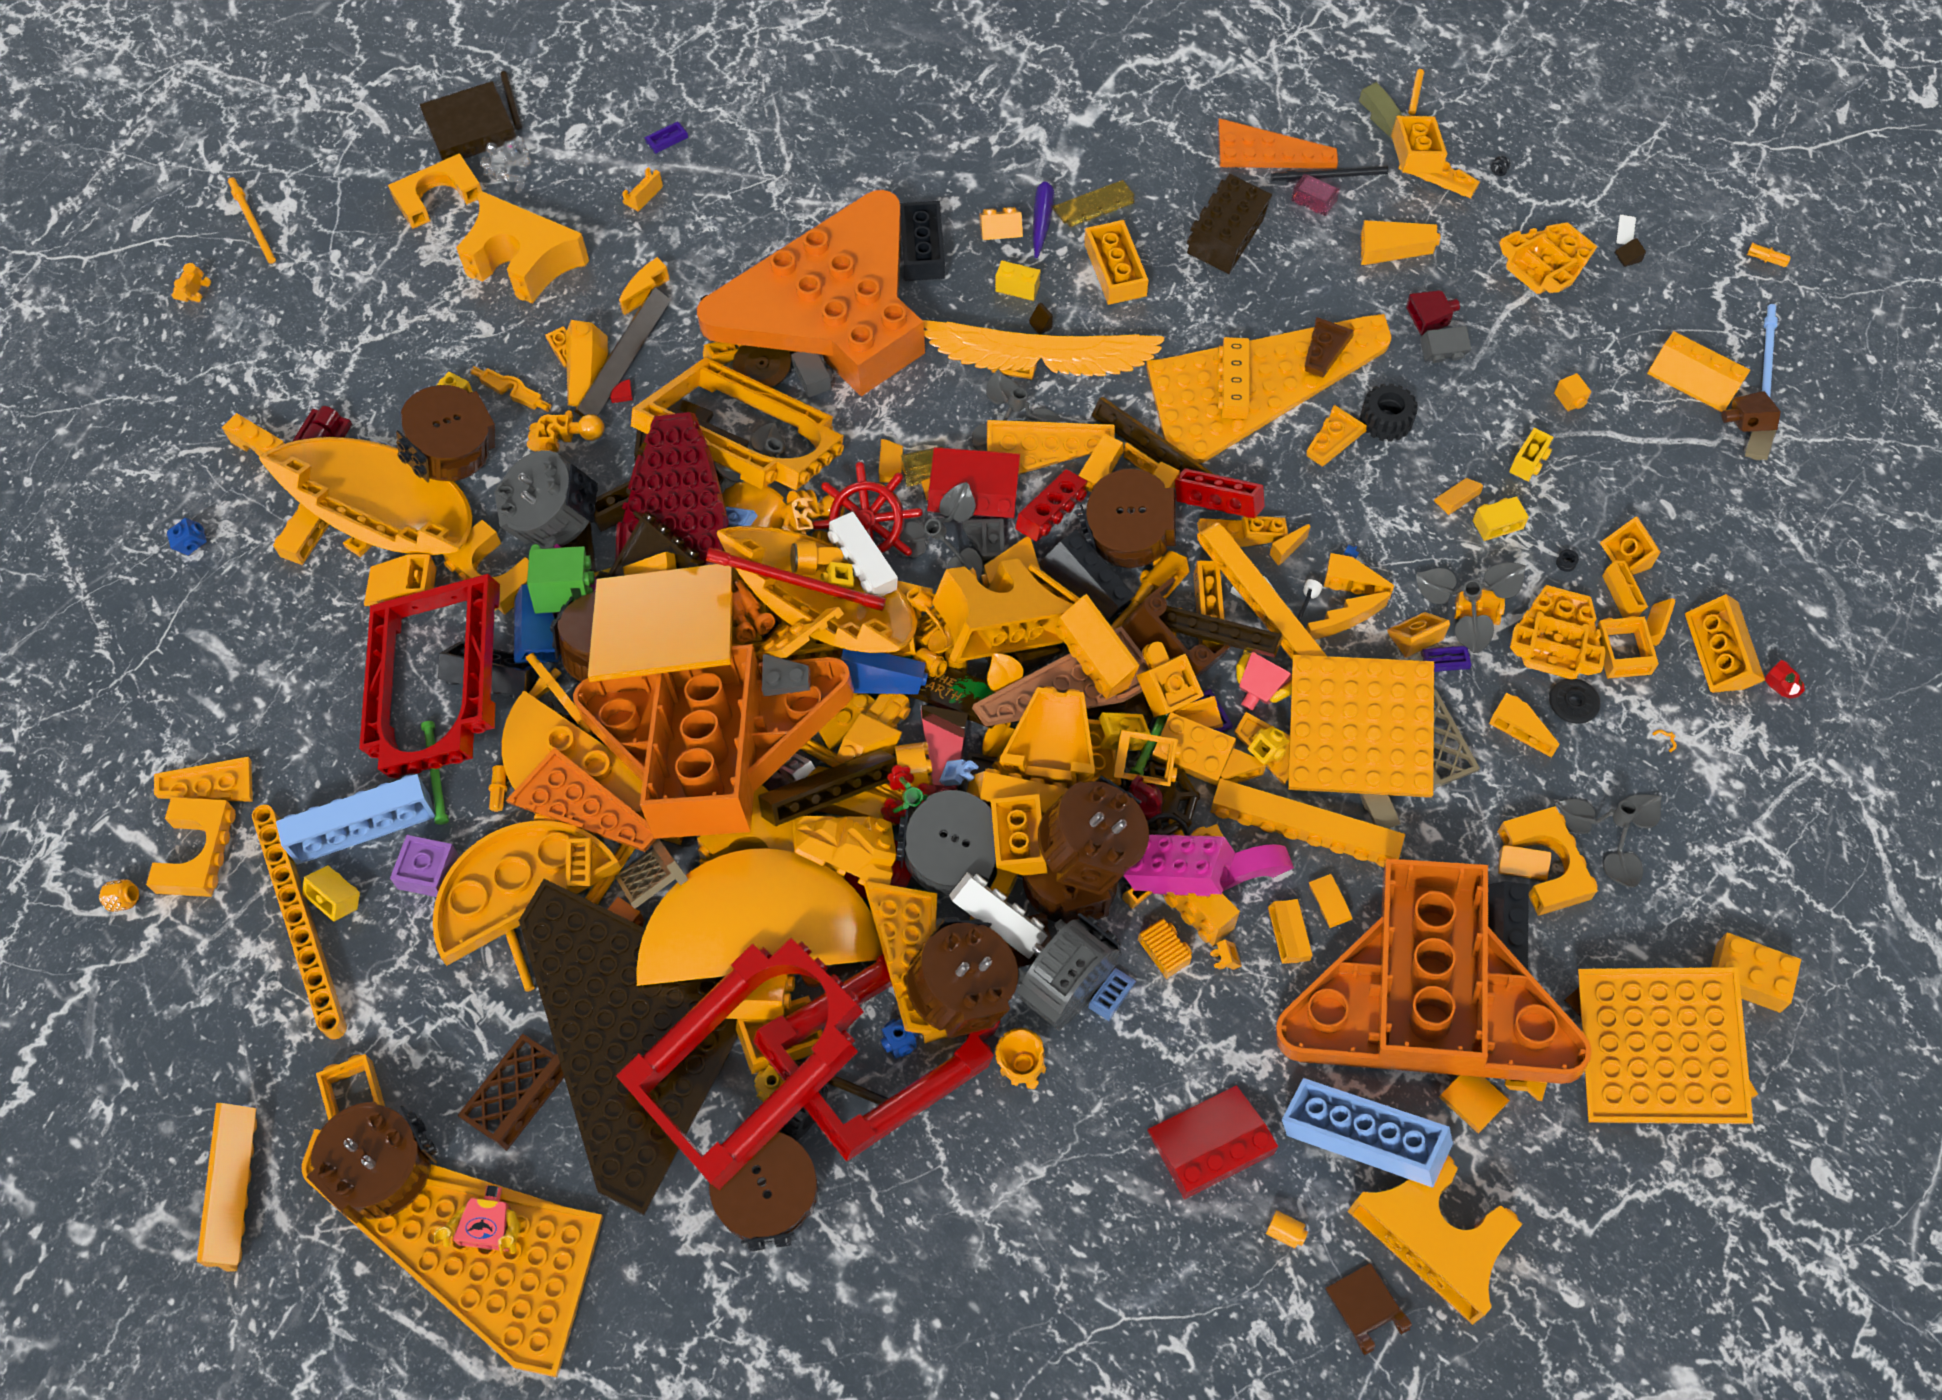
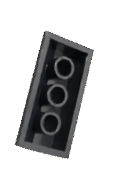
[1038,529,1135,622]
[438,642,543,699]
[1488,881,1529,971]

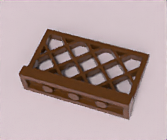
[457,1033,564,1151]

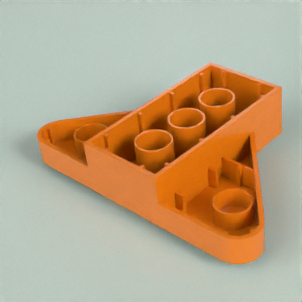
[697,190,925,397]
[573,645,854,839]
[1276,859,1592,1084]

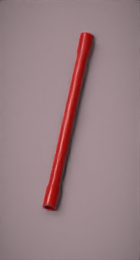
[705,547,886,611]

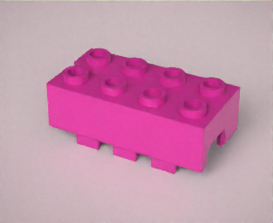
[1124,835,1235,896]

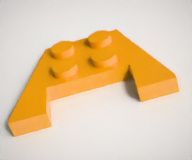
[756,606,844,661]

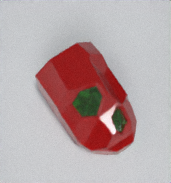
[1765,660,1805,699]

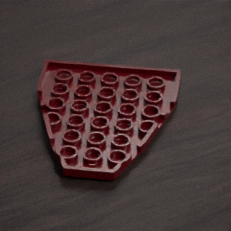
[615,412,729,566]

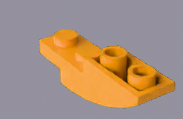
[1197,516,1288,547]

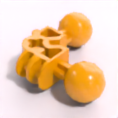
[527,410,605,452]
[780,489,845,535]

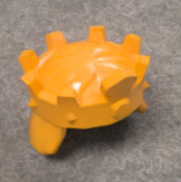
[995,1027,1046,1089]

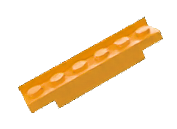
[197,1103,257,1272]

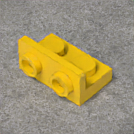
[1099,712,1151,751]

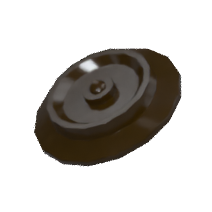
[732,345,792,388]

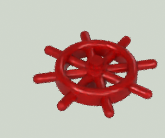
[812,462,923,556]

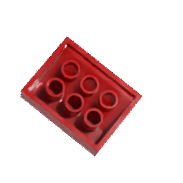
[927,447,1020,519]
[1147,1085,1278,1200]

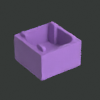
[390,835,459,897]

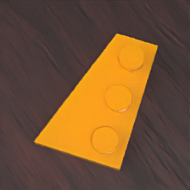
[1307,405,1367,467]

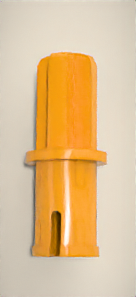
[1747,243,1791,267]
[488,765,508,812]

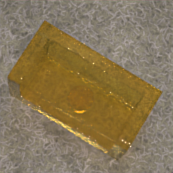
[901,446,943,487]

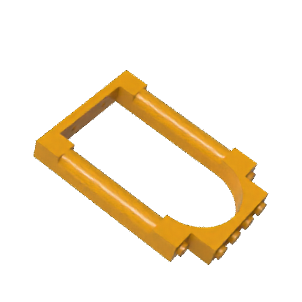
[631,357,844,491]

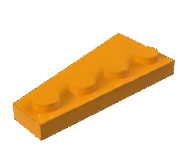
[1398,161,1480,198]
[154,757,253,802]

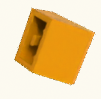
[979,207,1023,240]

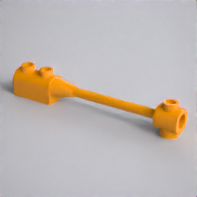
[1111,551,1190,630]

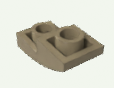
[1745,430,1777,460]
[1359,794,1400,829]

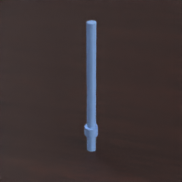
[1762,304,1778,397]

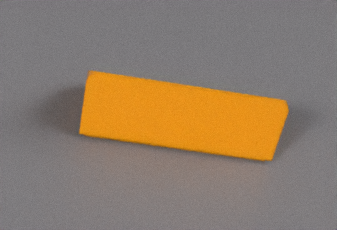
[879,439,903,483]
[1124,443,1159,474]
[1434,478,1483,515]
[1647,598,1676,646]
[1498,845,1551,881]

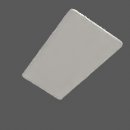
[1617,215,1636,245]

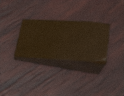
[922,705,968,738]

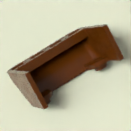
[1121,577,1231,678]

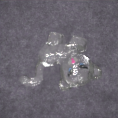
[480,137,532,193]

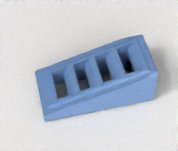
[1088,968,1136,1021]

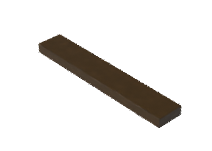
[1159,606,1283,658]

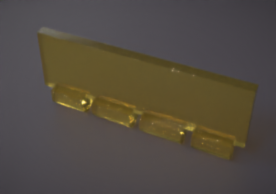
[1053,180,1134,227]

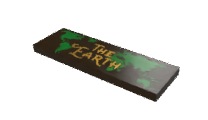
[904,656,996,729]

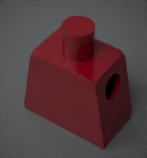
[1406,290,1460,336]

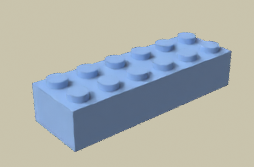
[276,774,436,865]
[1282,1078,1453,1188]

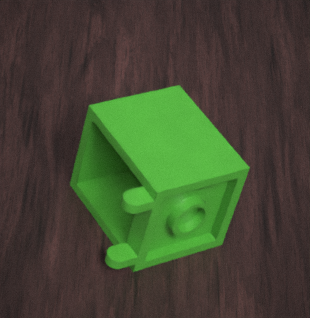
[527,544,595,613]

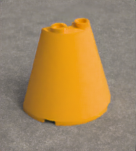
[722,481,786,529]
[999,686,1095,787]

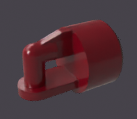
[1128,775,1162,821]

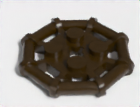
[1119,760,1200,835]

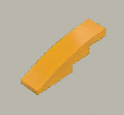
[1306,591,1390,640]

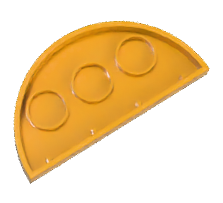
[502,691,643,816]
[433,821,621,966]

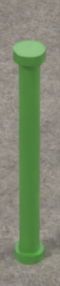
[1129,713,1170,775]
[421,721,449,825]

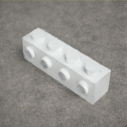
[828,512,898,597]
[949,872,1047,959]

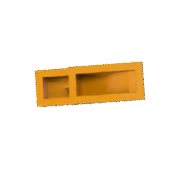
[619,257,670,315]

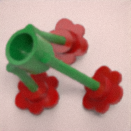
[880,765,937,824]

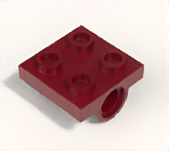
[293,406,352,441]

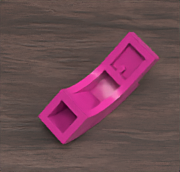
[1220,844,1294,891]

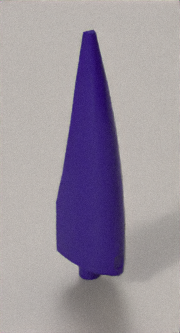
[1033,182,1055,258]

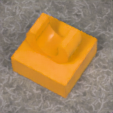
[1210,939,1242,970]

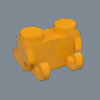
[171,263,211,302]

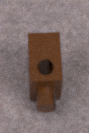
[1722,391,1781,432]

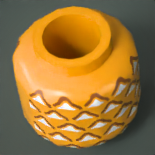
[99,879,139,912]

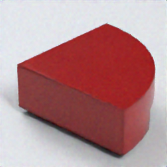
[611,379,633,403]

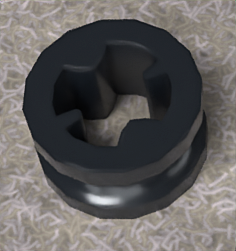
[1490,156,1511,176]
[1556,549,1579,572]

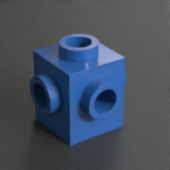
[166,517,207,556]
[880,1019,918,1059]

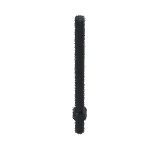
[1271,166,1388,182]

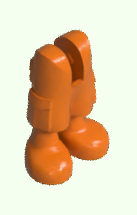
[732,578,775,642]

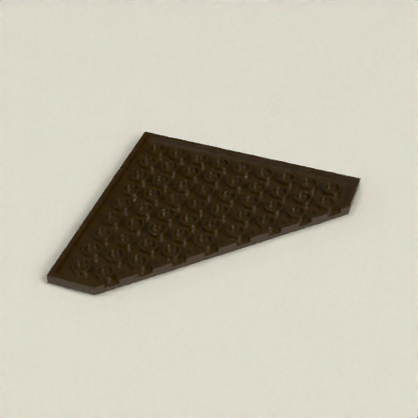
[519,879,738,1216]

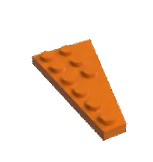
[1218,118,1338,169]
[506,747,656,852]

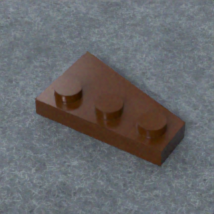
[1305,317,1354,378]

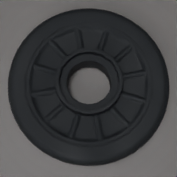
[1549,679,1600,724]

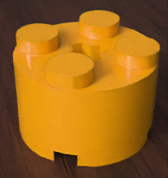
[894,741,933,792]

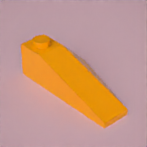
[566,320,608,406]
[808,766,896,826]

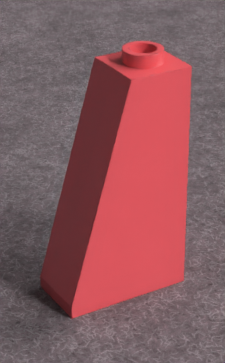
[921,708,966,792]

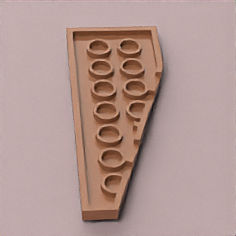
[972,626,1149,727]

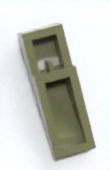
[1359,82,1403,139]

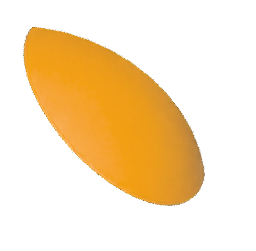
[259,437,472,555]
[717,526,917,653]
[637,848,883,986]

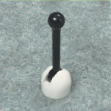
[1297,579,1323,622]

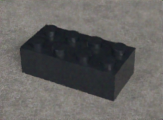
[900,201,945,281]

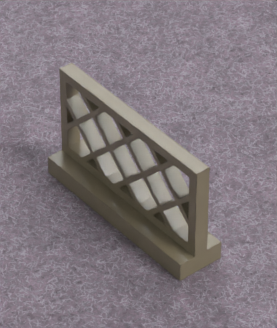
[1433,689,1480,791]
[615,838,689,909]

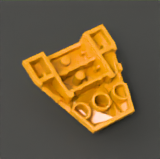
[1499,222,1597,294]
[1510,585,1606,679]
[792,816,896,886]

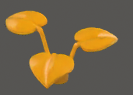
[906,567,978,653]
[982,653,1023,757]

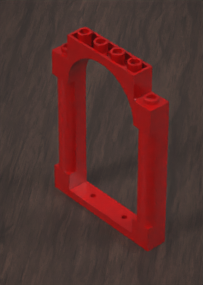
[359,574,500,779]
[616,938,864,1190]
[754,954,1000,1162]

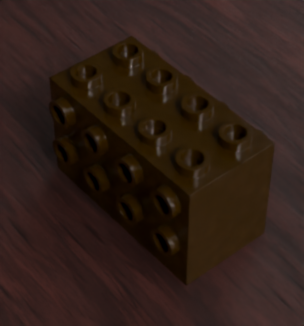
[1187,174,1272,274]

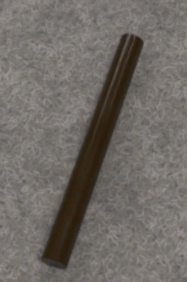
[500,71,522,130]
[795,1060,889,1105]

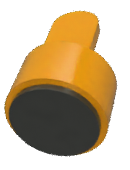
[790,541,843,575]

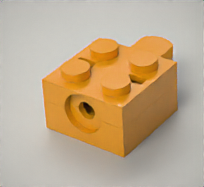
[1136,642,1204,718]

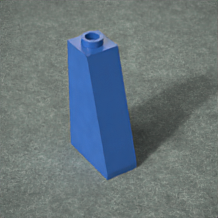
[514,584,561,663]
[840,649,928,694]

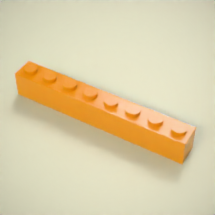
[1210,778,1405,868]

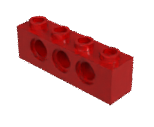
[1015,469,1088,542]
[1175,469,1265,519]

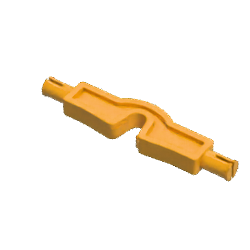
[471,366,551,412]
[526,653,593,735]

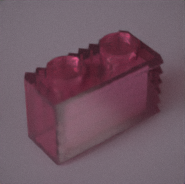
[1291,173,1340,216]

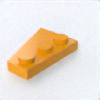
[1234,712,1290,786]

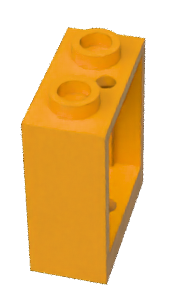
[1596,616,1659,679]
[1113,730,1181,786]
[316,1054,385,1121]

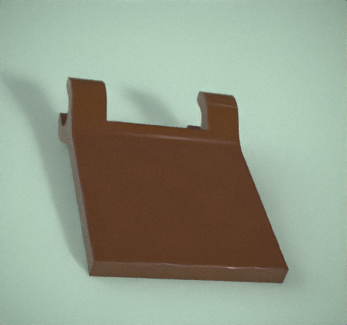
[1325,1263,1412,1356]

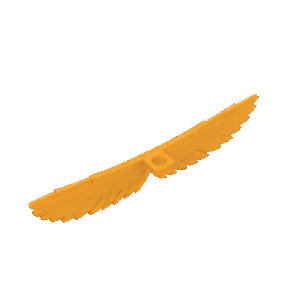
[923,320,1164,376]

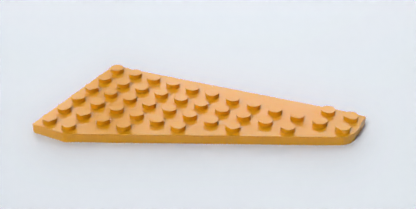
[1146,314,1391,463]
[302,1129,604,1378]

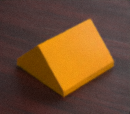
[1600,516,1661,575]
[1387,612,1450,658]

